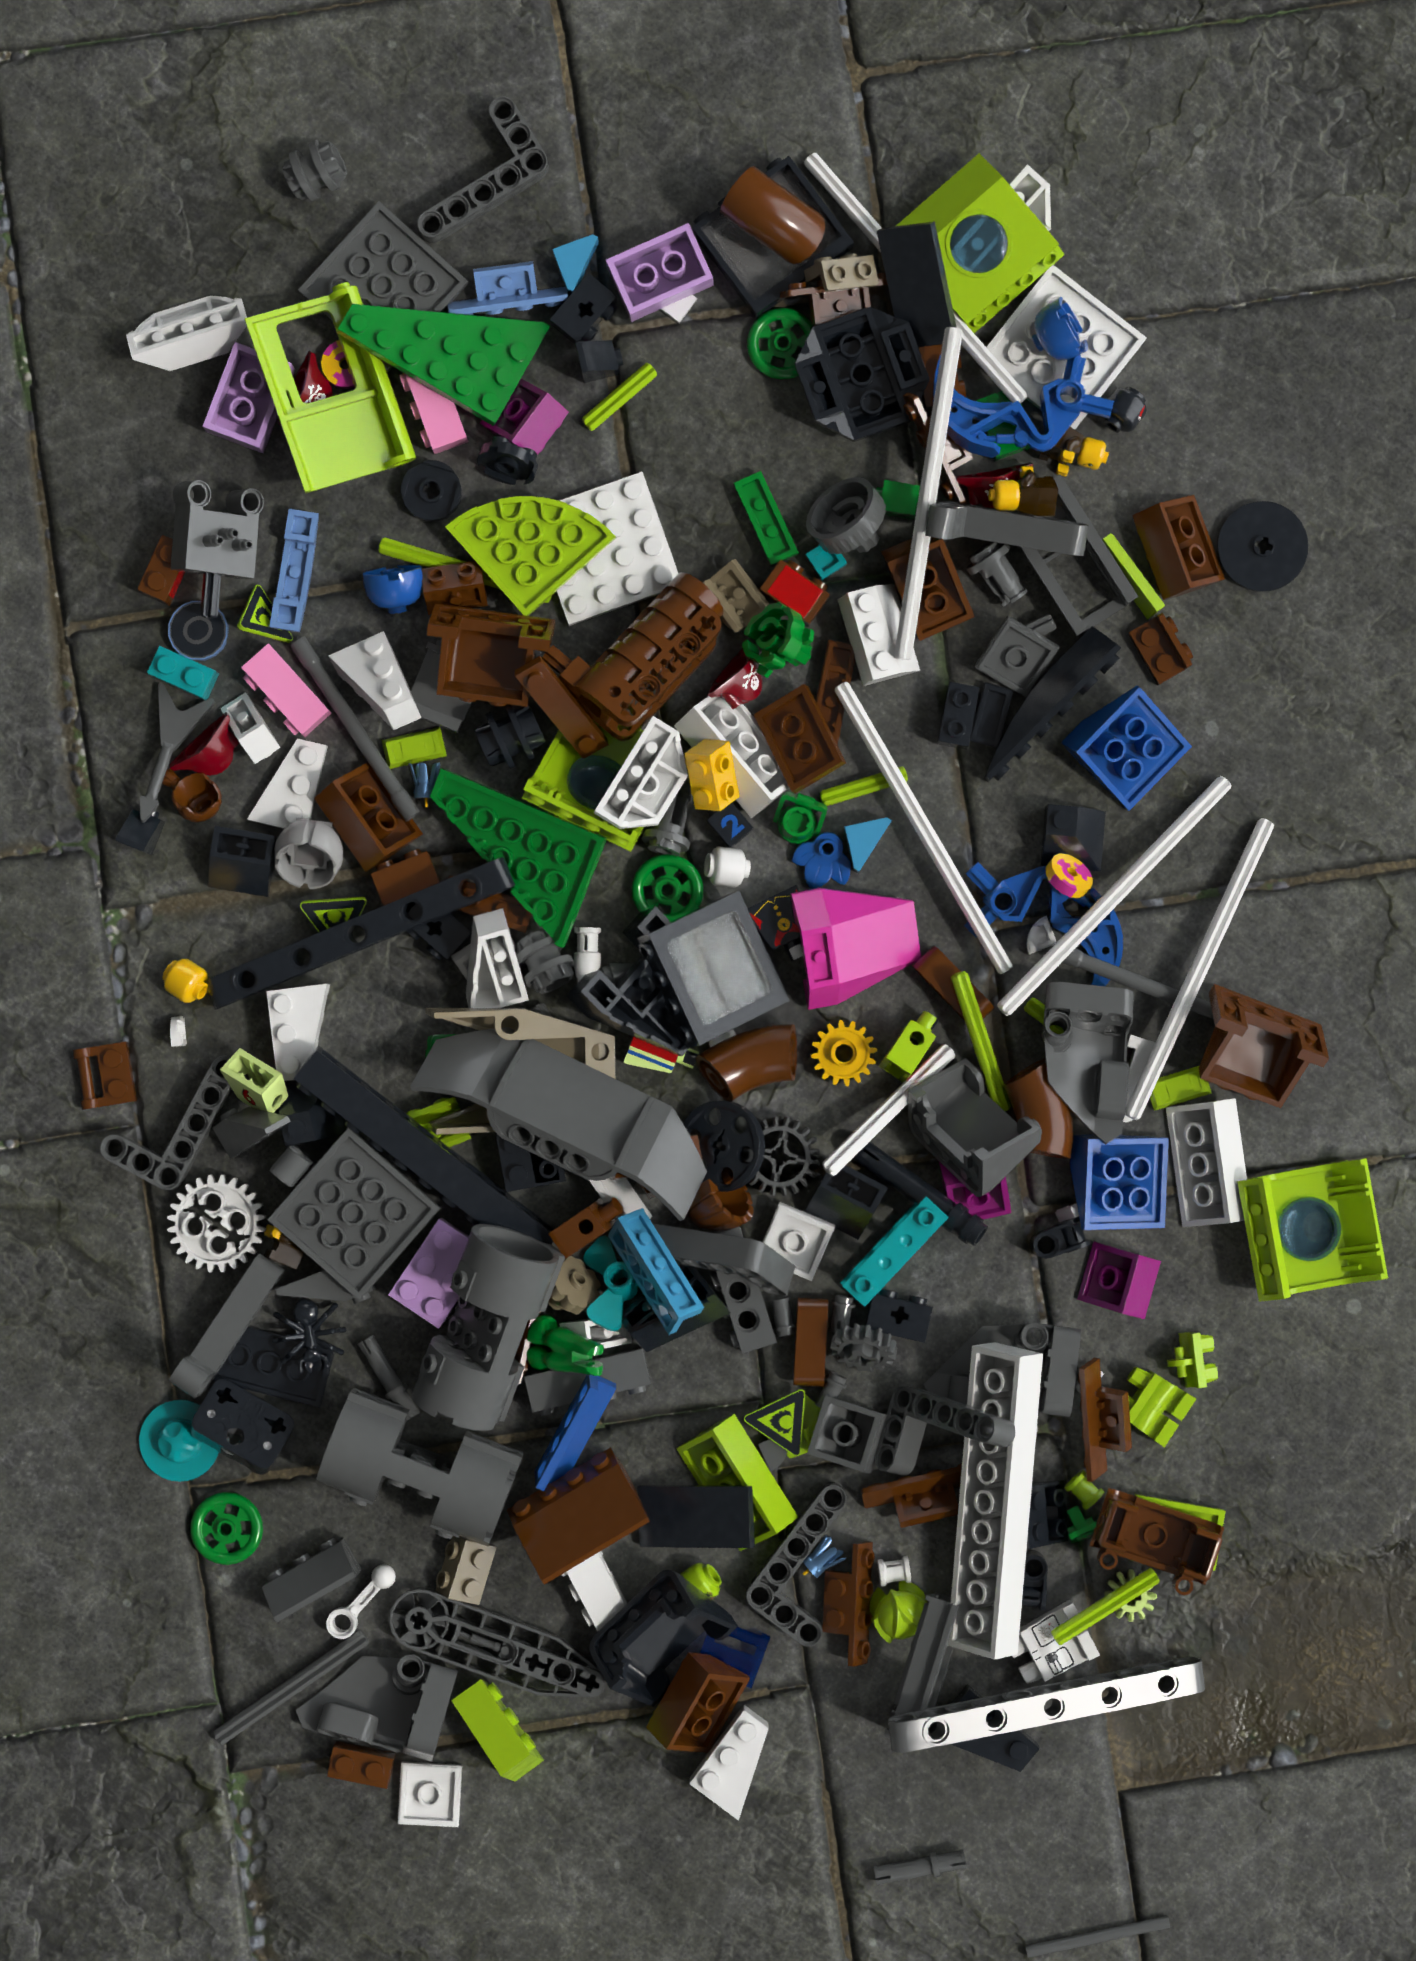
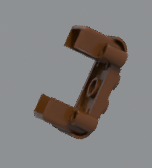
[1089,1488,1224,1595]

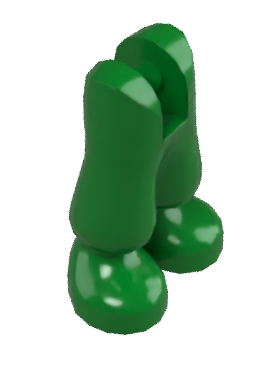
[527,1314,604,1376]

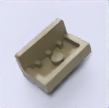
[804,254,879,292]
[702,559,770,633]
[436,1536,497,1605]

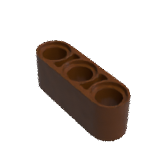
[912,945,995,1021]
[793,1297,828,1387]

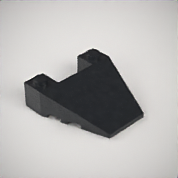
[567,906,719,1056]

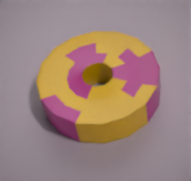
[321,340,355,389]
[1045,853,1093,898]

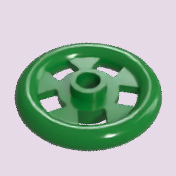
[747,308,814,379]
[631,854,703,922]
[190,1492,263,1565]

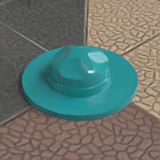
[139,1400,219,1482]

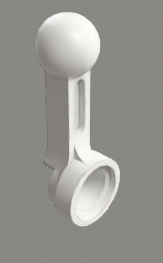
[326,1564,396,1639]

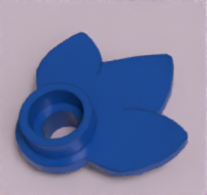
[792,832,851,889]

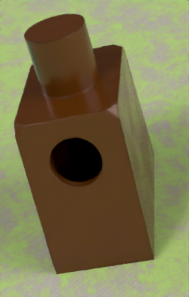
[548,1197,623,1259]

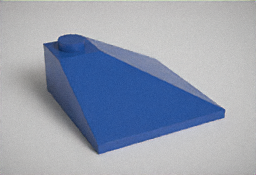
[1061,686,1192,811]
[1070,1134,1169,1230]

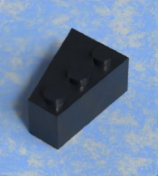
[622,1265,731,1352]
[929,1684,1040,1772]

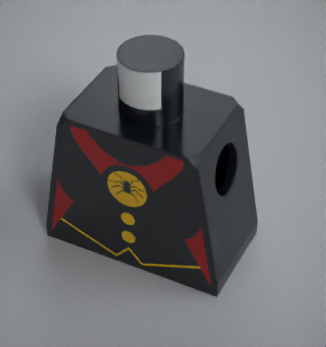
[748,885,803,962]

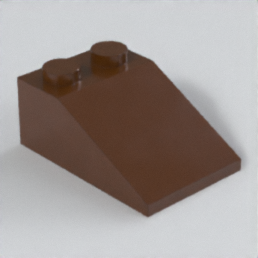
[881,537,975,641]

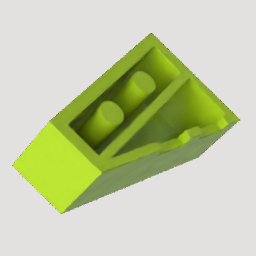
[451,1679,544,1782]

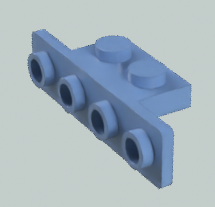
[448,261,568,315]

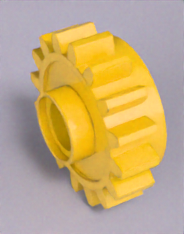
[811,1020,877,1086]

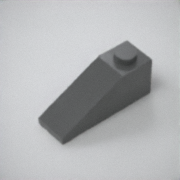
[213,1107,291,1159]
[275,1270,376,1304]

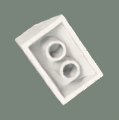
[838,584,920,686]

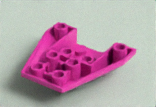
[790,888,921,1010]

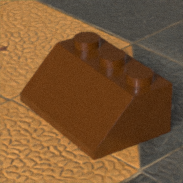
[1132,495,1225,600]
[314,762,423,872]
[646,1652,750,1753]

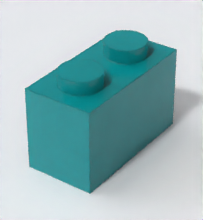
[147,646,219,700]

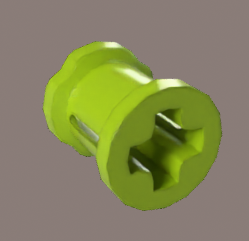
[1064,1469,1104,1510]

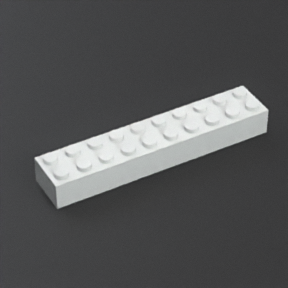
[947,1342,1043,1660]

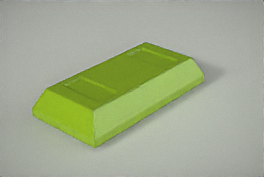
[381,727,447,769]
[1150,1066,1212,1111]

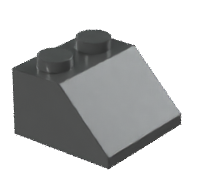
[807,1396,887,1473]

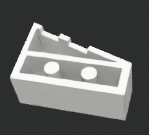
[328,631,421,730]
[466,908,529,1008]
[562,1551,627,1631]
[689,1705,769,1821]

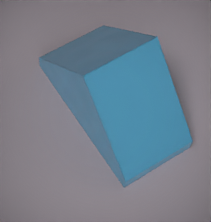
[553,234,599,295]
[844,817,892,873]

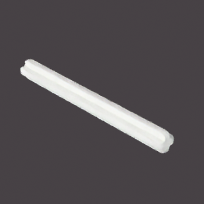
[822,1044,955,1176]

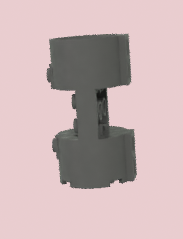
[411,1224,565,1431]
[316,1388,524,1547]

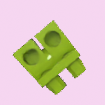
[1127,1367,1196,1447]

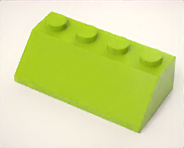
[676,1414,798,1551]

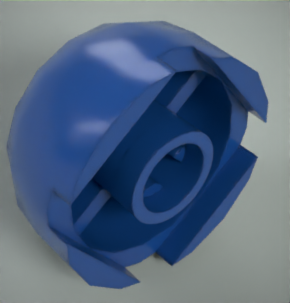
[1032,297,1088,360]
[363,565,423,614]

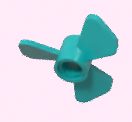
[584,1236,639,1331]

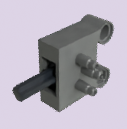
[170,480,264,618]

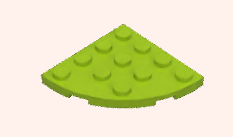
[445,496,616,616]

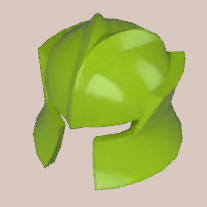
[870,1581,928,1644]

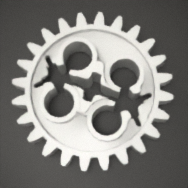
[167,1174,266,1273]

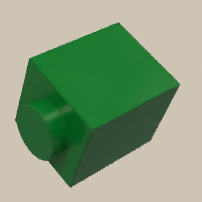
[876,480,920,520]

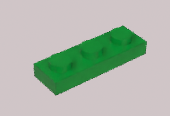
[733,471,799,566]

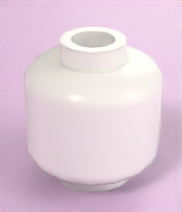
[704,846,751,887]

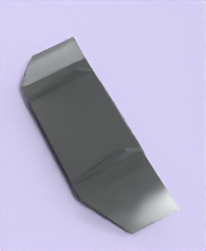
[410,1027,707,1221]

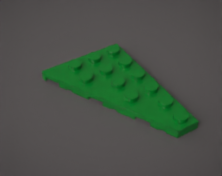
[336,304,550,426]
[430,768,607,948]

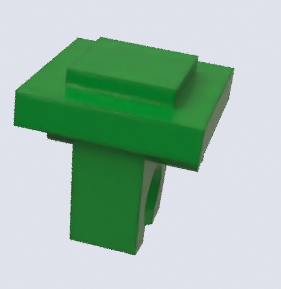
[1067,1505,1097,1543]

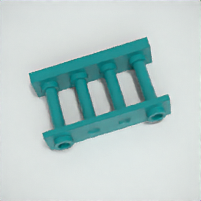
[840,1196,949,1307]

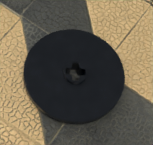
[1217,501,1309,592]

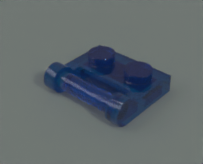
[700,1627,771,1688]

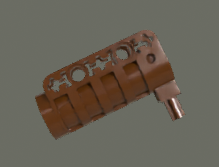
[542,572,724,741]

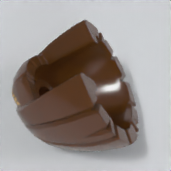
[687,1167,754,1231]

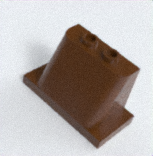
[427,604,555,707]
[1198,984,1329,1108]

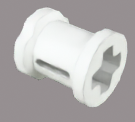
[877,1556,911,1587]

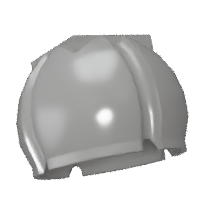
[274,818,343,889]

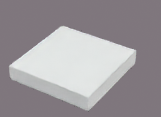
[762,1202,835,1281]
[398,1761,462,1827]

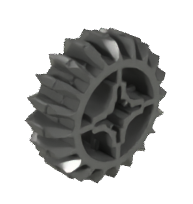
[742,1115,820,1197]

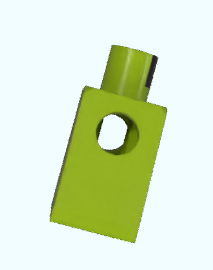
[879,1011,938,1083]

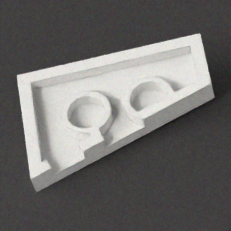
[247,738,328,829]

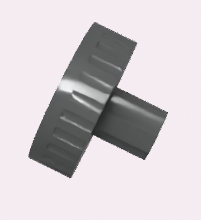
[806,477,886,554]

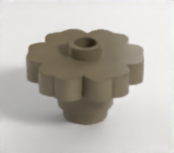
[548,1256,601,1315]

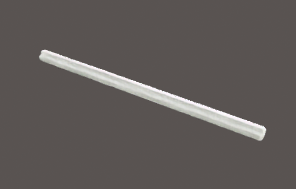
[804,152,1027,404]
[894,327,963,660]
[834,682,1013,974]
[997,776,1231,1016]
[1125,818,1274,1120]

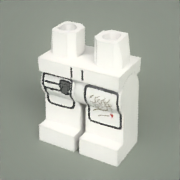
[1012,1600,1100,1683]

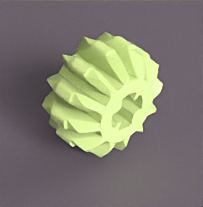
[1104,1569,1157,1622]

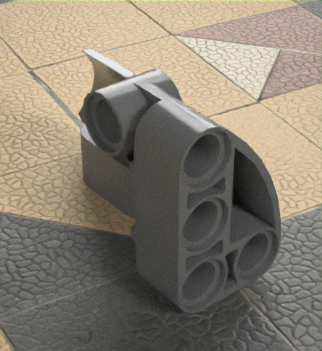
[1042,982,1134,1145]
[923,1323,1081,1417]
[295,1654,458,1762]

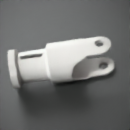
[574,927,601,982]

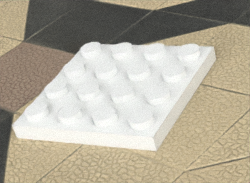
[986,265,1147,429]
[557,472,678,626]

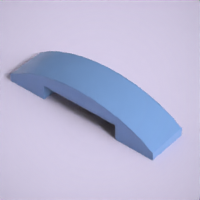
[269,509,319,632]

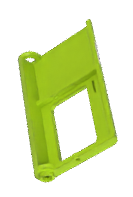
[244,282,417,493]

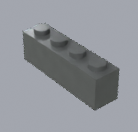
[524,1347,651,1416]

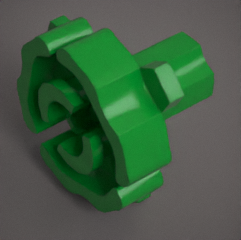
[742,602,814,678]

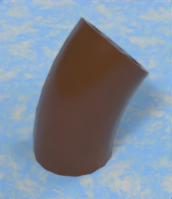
[720,166,825,264]
[696,1024,797,1102]
[1003,1057,1073,1159]

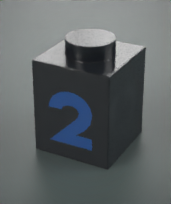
[707,803,754,848]

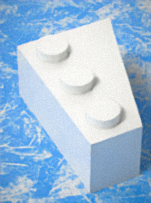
[266,984,330,1081]

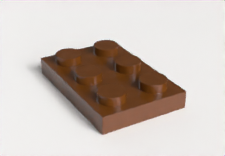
[753,684,846,793]

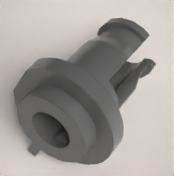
[966,541,1028,607]
[642,794,691,856]

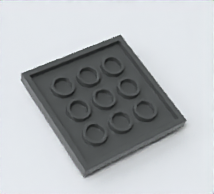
[298,201,469,372]
[268,1128,441,1300]

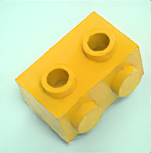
[684,739,740,811]

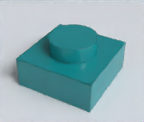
[806,546,847,581]

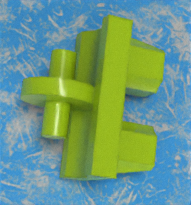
[1167,1332,1218,1388]

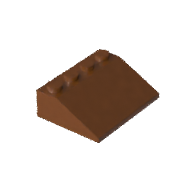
[507,1447,650,1585]

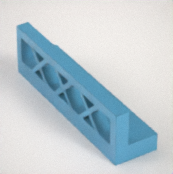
[608,1208,704,1335]

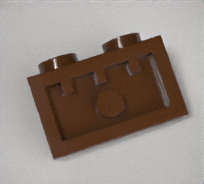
[422,561,488,615]
[1128,613,1193,685]

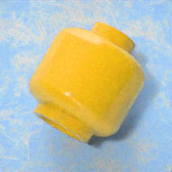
[162,958,208,1003]

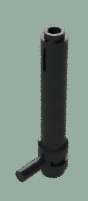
[852,1142,988,1246]

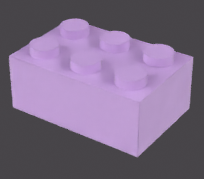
[606,223,714,322]
[202,342,295,453]
[388,1218,469,1329]

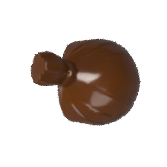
[162,768,222,823]

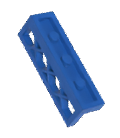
[534,1375,616,1491]

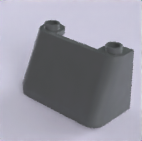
[908,1058,1042,1197]

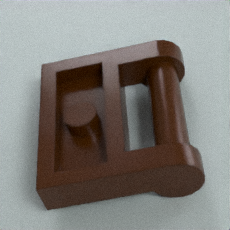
[72,1041,137,1110]

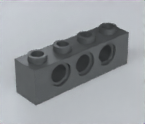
[711,1226,777,1354]

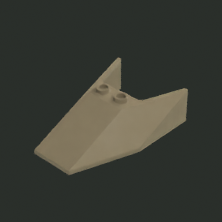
[426,1008,615,1135]

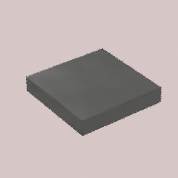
[975,615,1059,698]

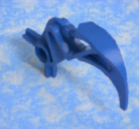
[933,355,1114,458]
[964,862,1123,986]

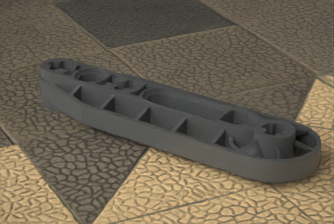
[389,1587,606,1698]

